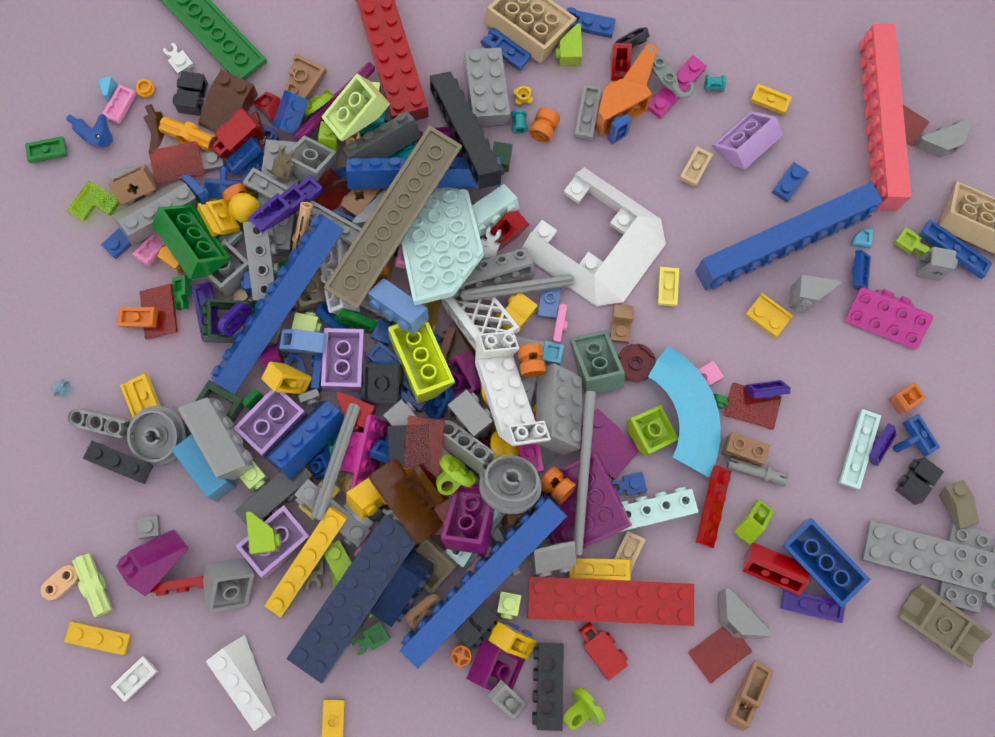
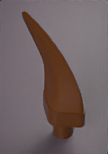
[144,104,164,154]

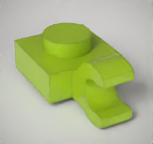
[894,227,931,258]

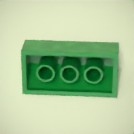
[152,204,231,279]

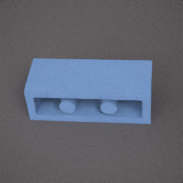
[368,278,429,335]

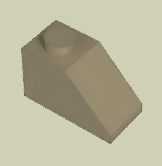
[939,479,979,530]

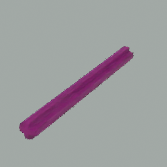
[293,62,375,141]

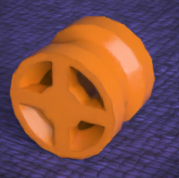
[451,645,472,667]

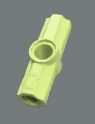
[72,553,113,617]

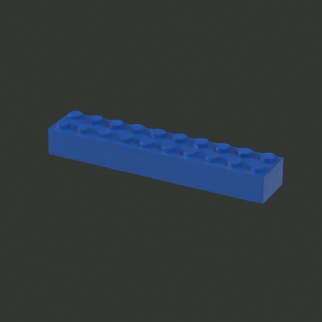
[695,182,883,291]
[400,495,567,669]

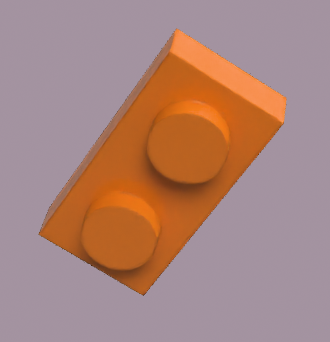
[117,307,158,328]

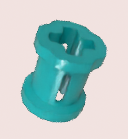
[704,74,726,92]
[510,110,528,134]

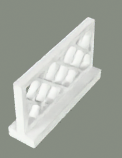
[441,290,520,351]

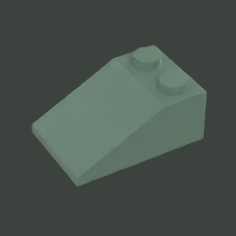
[570,330,625,394]

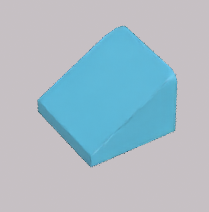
[98,76,117,102]

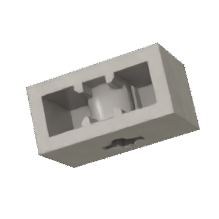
[916,247,958,281]

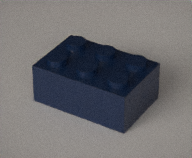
[371,550,434,628]

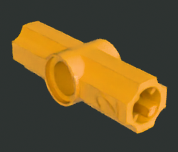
[159,117,217,152]

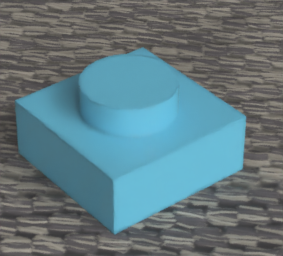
[541,341,564,365]

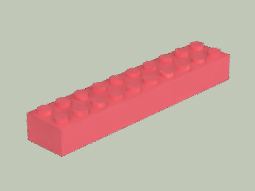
[859,23,911,211]

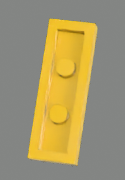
[569,558,631,581]
[64,621,132,655]

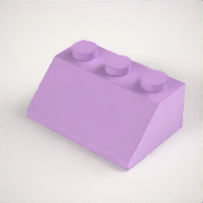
[713,111,783,170]

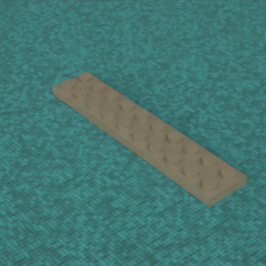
[324,125,462,310]

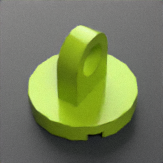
[303,89,333,116]
[436,455,476,495]
[563,687,605,730]

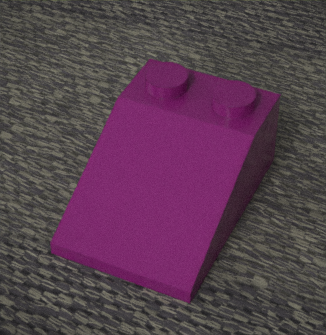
[579,409,639,480]
[441,484,494,555]
[116,529,189,596]

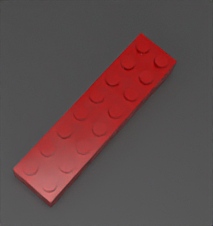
[356,0,429,121]
[527,577,694,626]

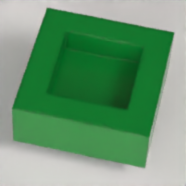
[242,388,264,410]

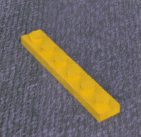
[264,506,348,618]

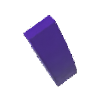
[248,175,324,233]

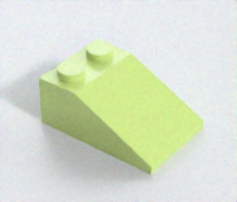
[322,73,390,141]

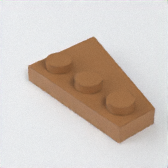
[284,53,327,99]

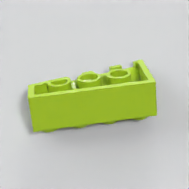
[324,540,374,621]

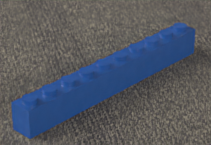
[211,214,344,394]

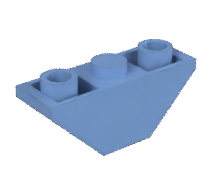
[279,329,327,354]

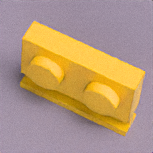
[197,199,240,237]
[745,293,793,338]
[120,373,161,418]

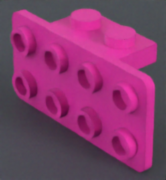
[845,287,933,349]
[339,414,388,490]

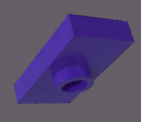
[745,380,791,399]
[869,423,897,466]

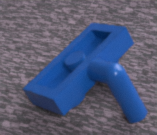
[204,165,244,199]
[893,414,940,457]

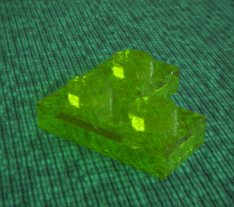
[66,180,120,222]

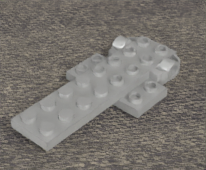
[861,521,995,613]

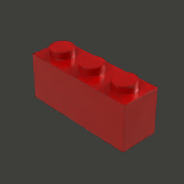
[742,542,809,596]

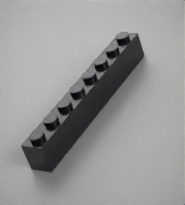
[430,71,504,189]

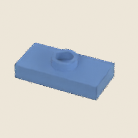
[537,287,561,320]

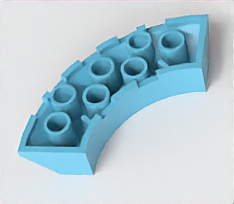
[648,346,721,478]

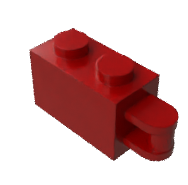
[211,109,263,158]
[578,622,629,681]

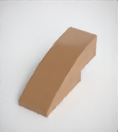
[725,660,773,731]

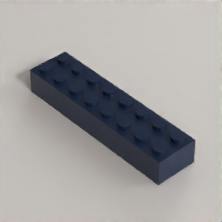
[286,515,417,684]

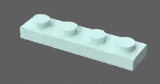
[839,409,881,490]

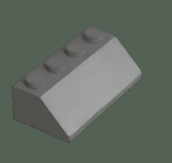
[112,179,198,246]
[178,397,255,480]

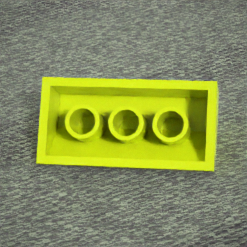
[388,321,455,404]

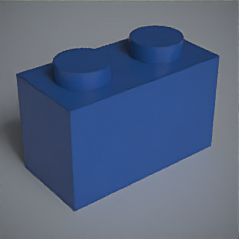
[272,90,309,135]

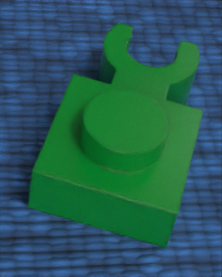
[172,275,191,310]
[352,621,391,655]

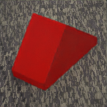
[610,43,632,81]

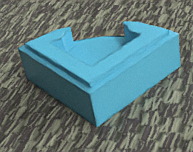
[851,228,873,248]

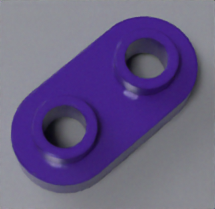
[218,302,252,336]

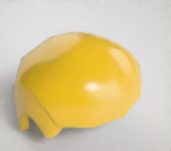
[229,193,260,223]

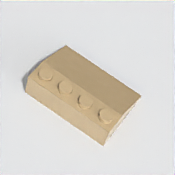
[484,0,577,64]
[939,181,995,254]

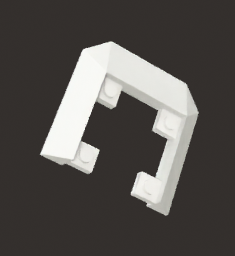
[522,167,666,307]

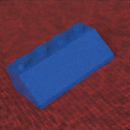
[264,401,344,480]
[782,518,871,608]

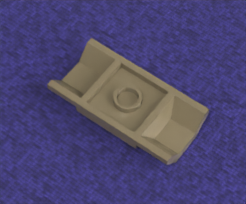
[899,584,993,668]

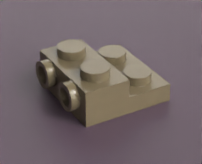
[292,267,326,313]
[415,537,458,595]

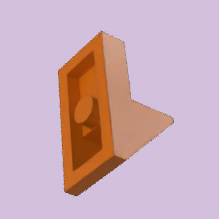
[889,382,926,414]

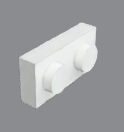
[111,656,158,702]

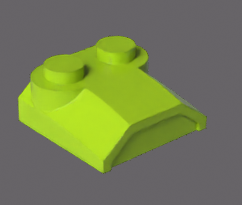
[627,404,679,456]

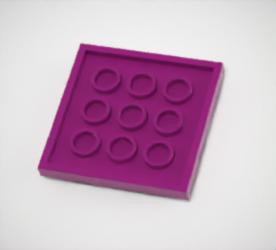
[539,451,632,548]

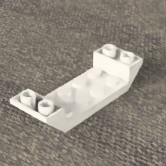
[475,331,551,446]

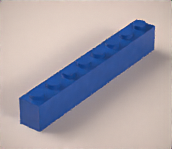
[346,157,501,189]

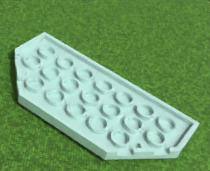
[401,188,484,306]

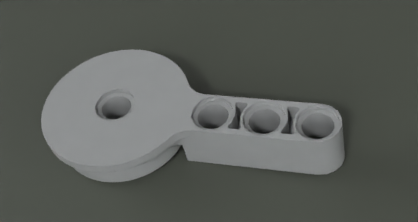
[67,406,187,465]
[438,420,542,514]

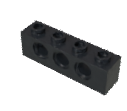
[532,642,564,731]

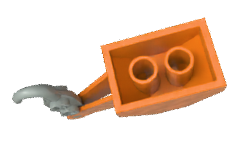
[595,44,695,137]

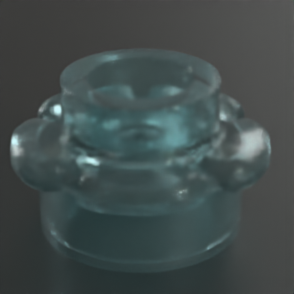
[51,379,70,397]

